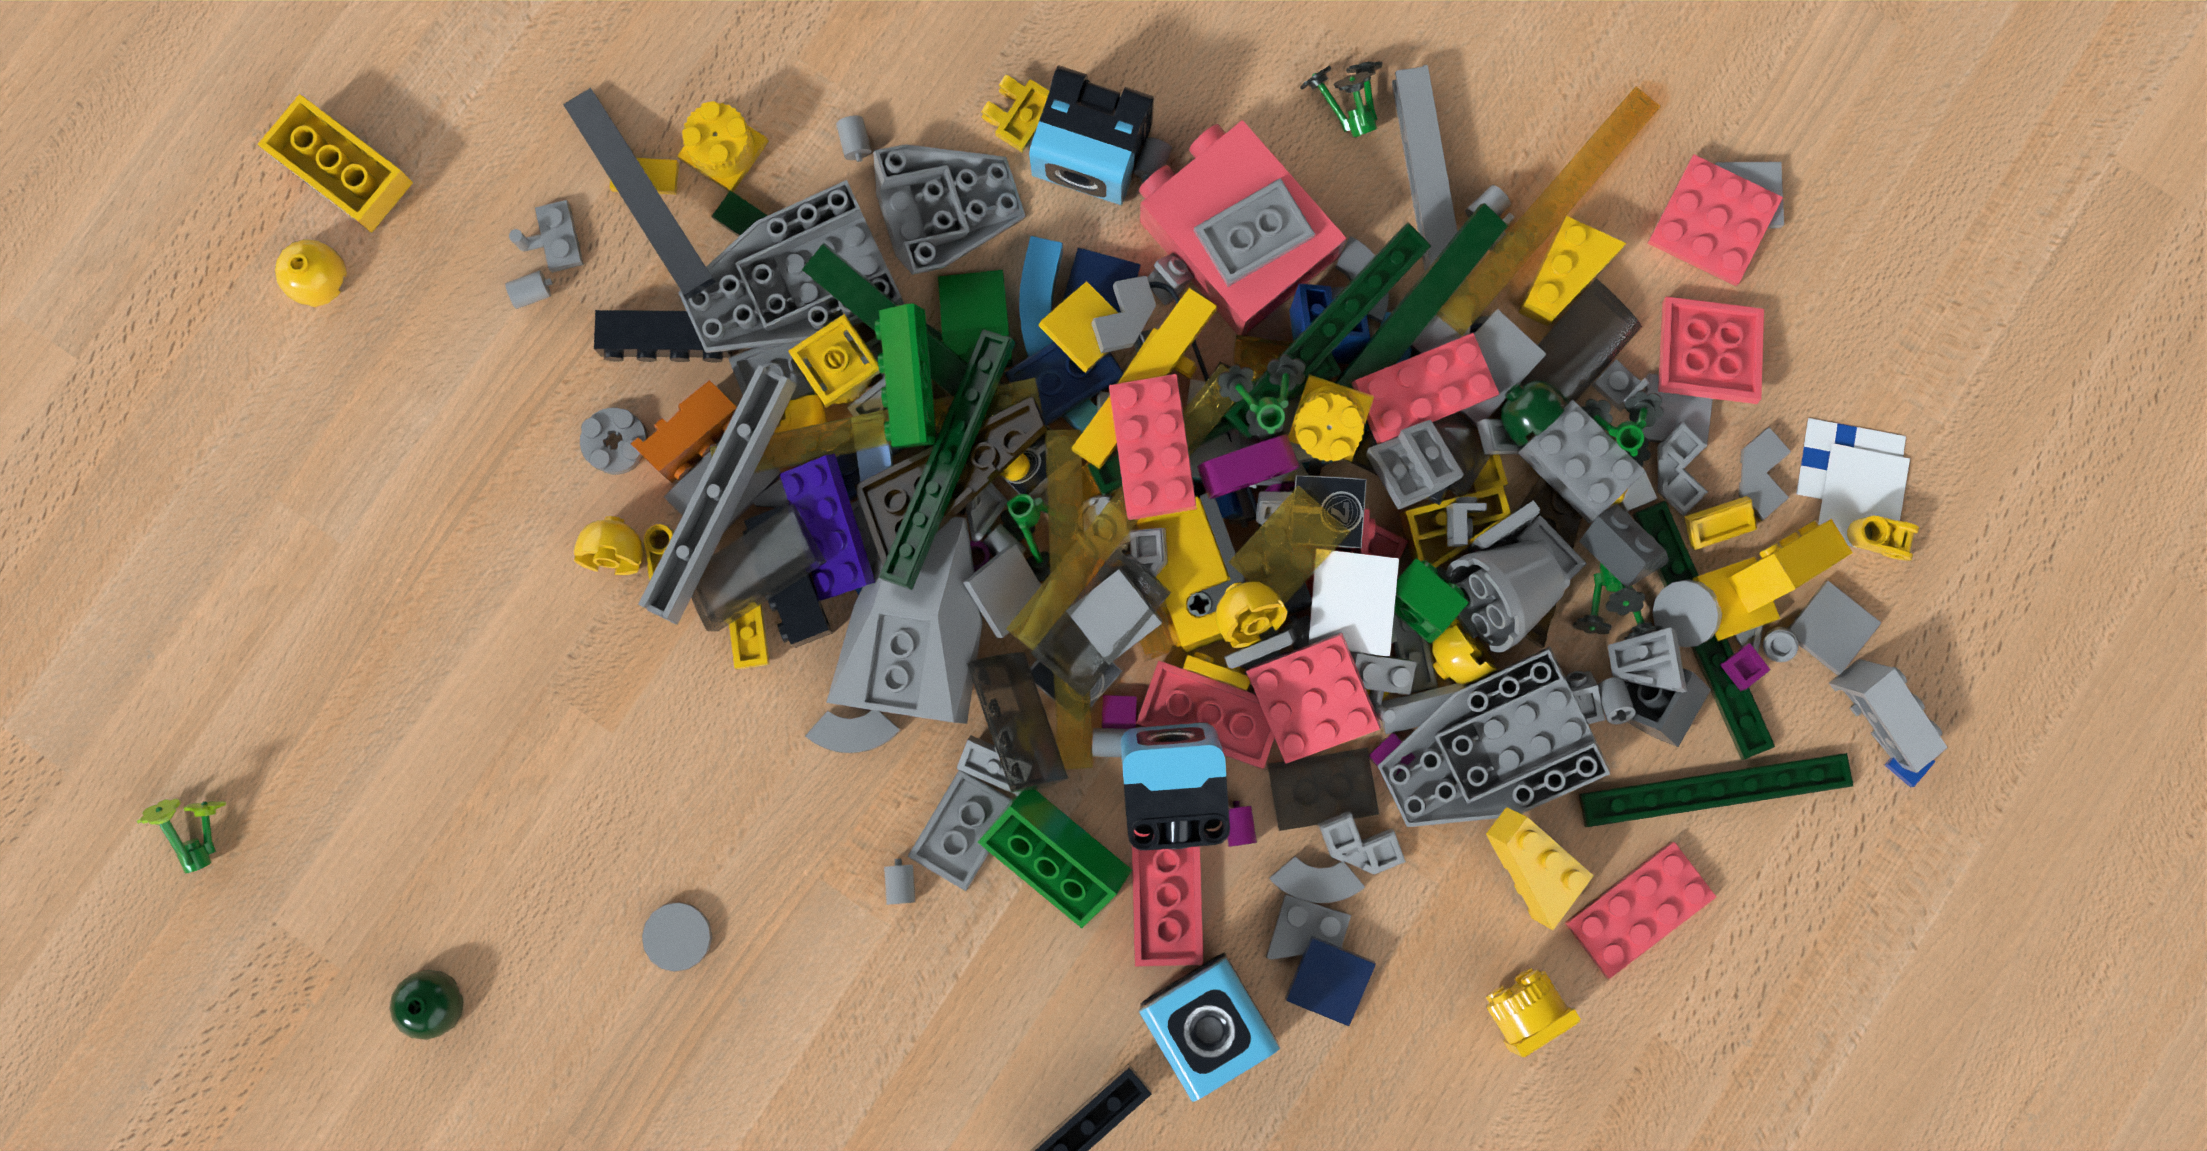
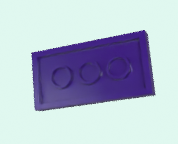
[780,454,876,601]

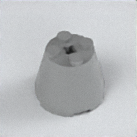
[1446,539,1570,652]

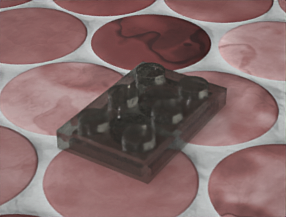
[1267,748,1379,831]

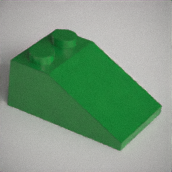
[938,270,1013,367]

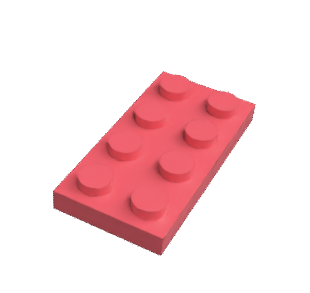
[1351,333,1499,445]
[1109,374,1197,520]
[1136,660,1274,769]
[1132,830,1203,967]
[1565,842,1716,979]

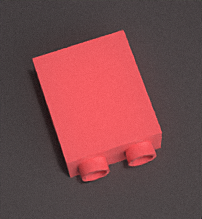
[1139,120,1347,338]

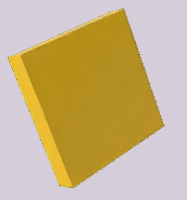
[1038,281,1118,373]
[1692,557,1780,641]

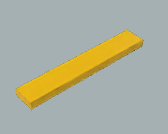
[1072,288,1217,469]

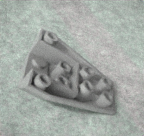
[873,144,1026,275]

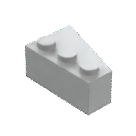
[1829,659,1948,773]

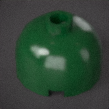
[1501,381,1569,446]
[389,970,464,1040]

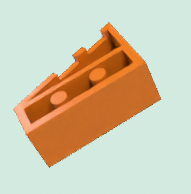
[631,380,737,483]

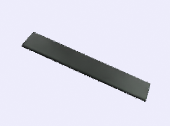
[1308,458,1322,476]

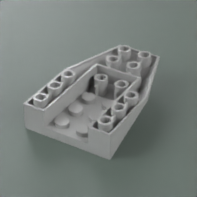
[678,180,904,353]
[826,517,982,724]
[1378,646,1610,827]

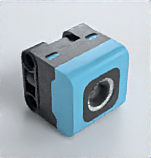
[1029,65,1154,206]
[1120,723,1230,851]
[1139,952,1280,1102]

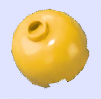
[275,239,347,307]
[574,516,643,575]
[1216,582,1288,648]
[1432,617,1497,685]

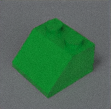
[1394,558,1469,644]

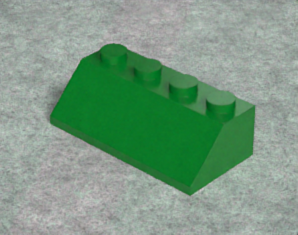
[875,303,937,448]
[977,783,1132,928]

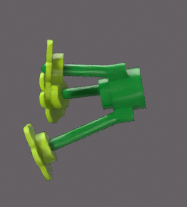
[137,799,226,873]

